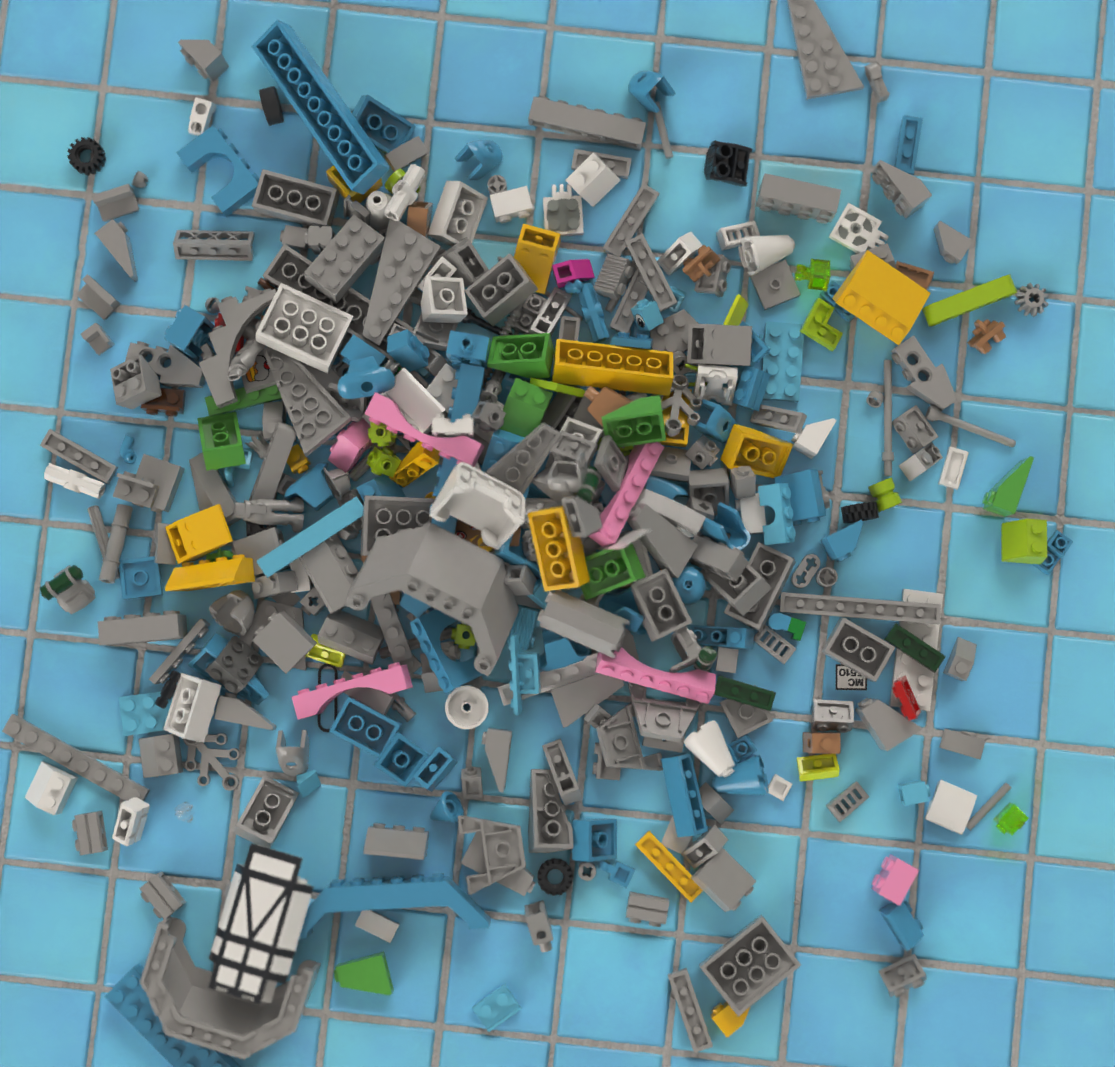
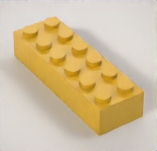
[552,339,674,396]

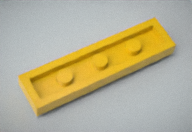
[635,831,703,903]

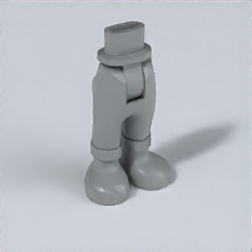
[227,320,266,381]
[234,496,304,533]

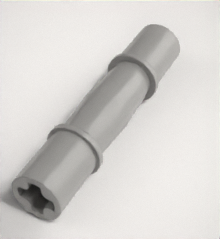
[99,504,133,584]

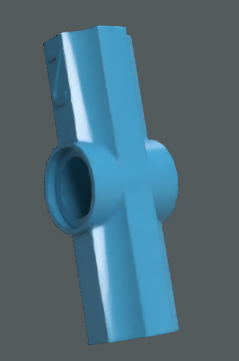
[577,283,610,343]

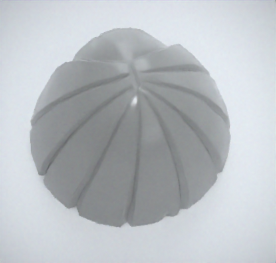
[209,590,255,636]

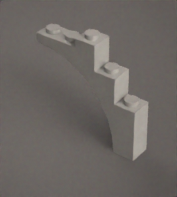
[199,288,277,408]

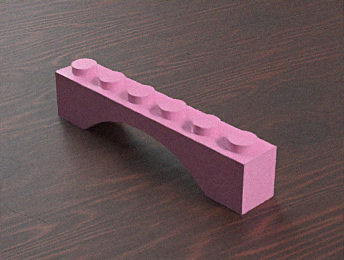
[365,392,485,467]
[588,442,664,547]
[595,647,716,704]
[292,662,413,720]

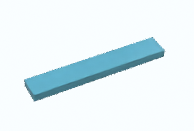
[256,496,364,578]

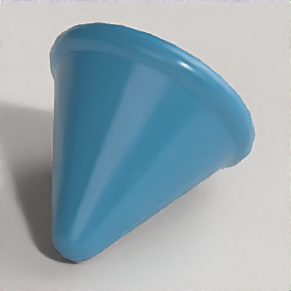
[430,791,464,823]

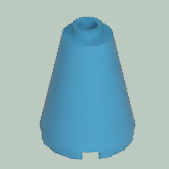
[712,755,769,795]

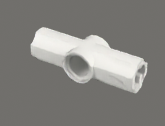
[384,164,425,221]
[44,463,106,499]

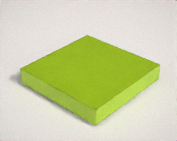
[530,378,585,397]

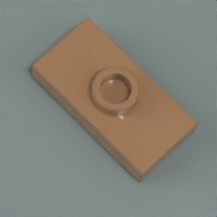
[896,261,934,291]

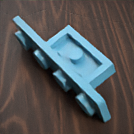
[508,634,541,715]

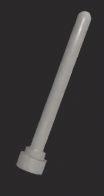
[925,405,1016,447]

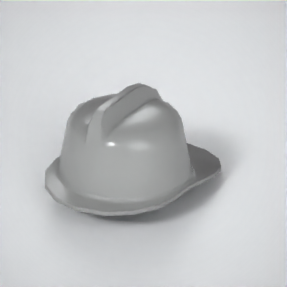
[323,467,351,501]

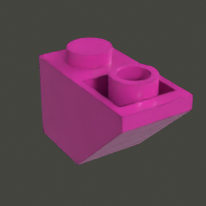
[552,259,595,288]

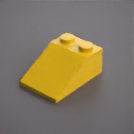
[720,424,793,479]

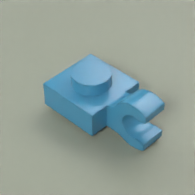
[598,860,635,888]

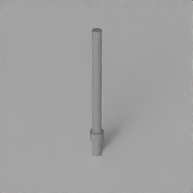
[882,360,894,476]

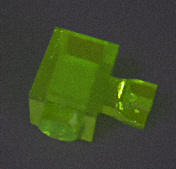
[795,259,830,291]
[993,803,1029,835]

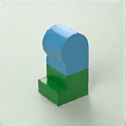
[767,613,806,641]

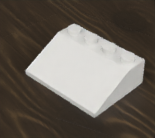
[256,283,353,374]

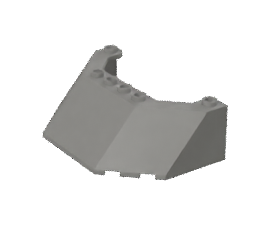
[344,523,519,677]
[140,916,321,1059]

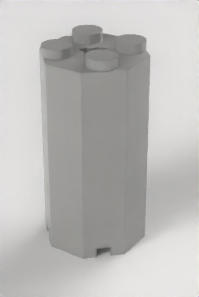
[537,590,631,659]

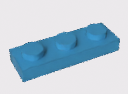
[894,115,923,176]

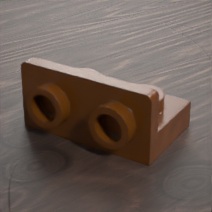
[141,388,186,417]

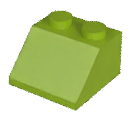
[1001,518,1047,565]

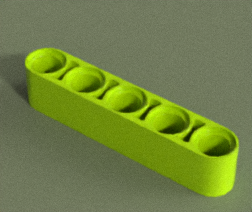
[922,274,1017,327]

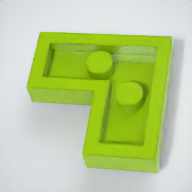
[800,298,843,351]

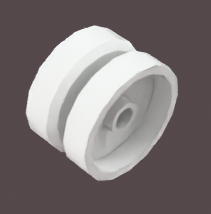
[445,686,488,729]

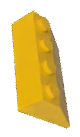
[832,250,931,345]

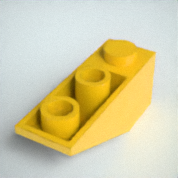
[389,441,440,487]
[710,1001,751,1038]

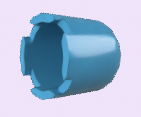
[671,566,706,606]

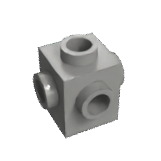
[471,401,506,432]
[685,435,720,470]

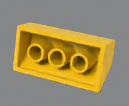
[527,505,590,592]
[165,554,255,591]

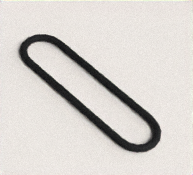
[318,664,338,732]

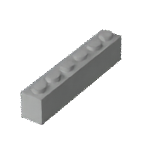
[528,96,646,150]

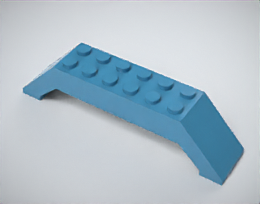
[299,873,491,939]

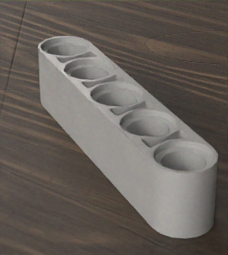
[249,422,296,501]

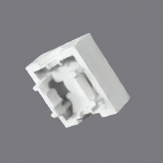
[693,364,738,406]
[432,413,474,438]

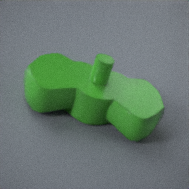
[206,549,233,562]

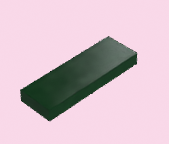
[884,623,946,673]
[714,675,776,711]

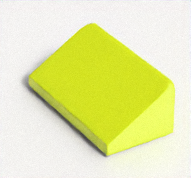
[723,294,748,326]
[305,634,347,668]
[796,754,840,782]

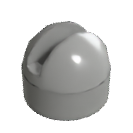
[132,171,148,188]
[205,297,221,314]
[866,390,884,408]

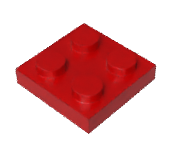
[892,675,921,721]

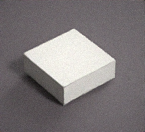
[768,774,793,801]

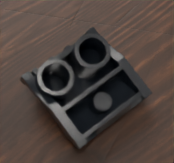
[704,141,752,187]

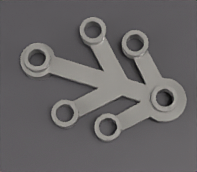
[651,374,702,436]
[183,733,241,791]

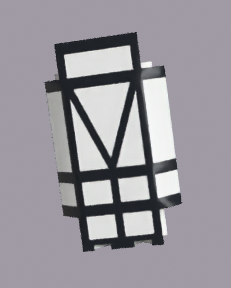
[208,843,314,1005]

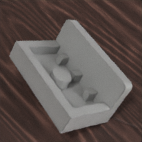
[327,383,367,422]

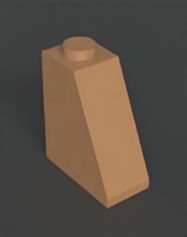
[407,201,433,238]

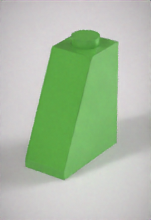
[334,952,394,995]

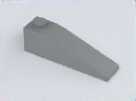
[189,452,243,527]
[528,769,573,853]

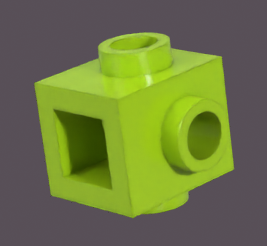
[368,422,398,447]
[366,446,401,478]
[451,622,477,650]

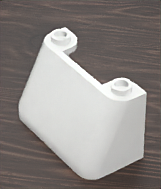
[430,462,525,550]

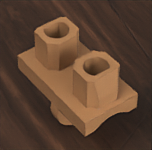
[682,245,721,283]
[967,319,1006,354]

